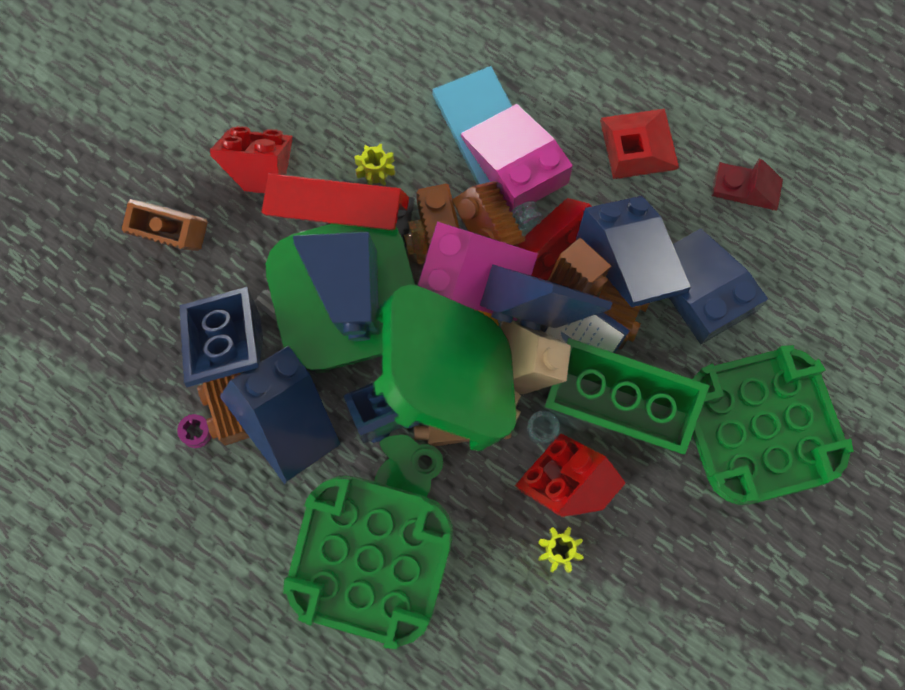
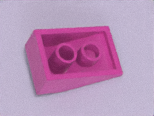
[461,104,573,214]
[417,222,538,321]

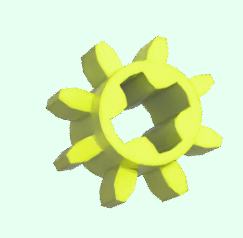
[354,144,395,186]
[538,527,583,573]

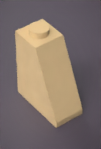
[501,321,571,394]

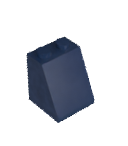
[293,232,379,341]

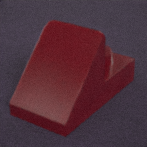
[711,159,783,211]

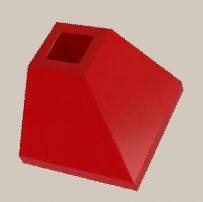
[600,109,679,179]
[210,126,292,193]
[515,433,626,517]

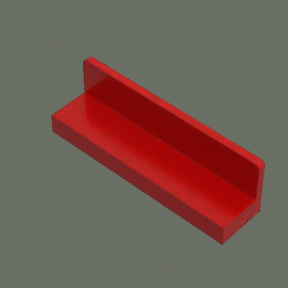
[262,173,409,231]
[515,198,592,280]

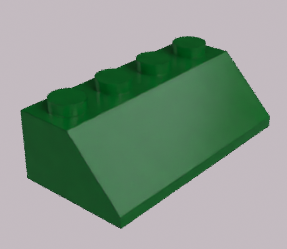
[545,338,710,455]

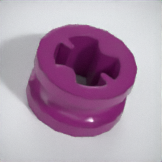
[177,414,211,448]

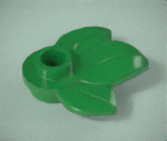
[374,434,443,496]

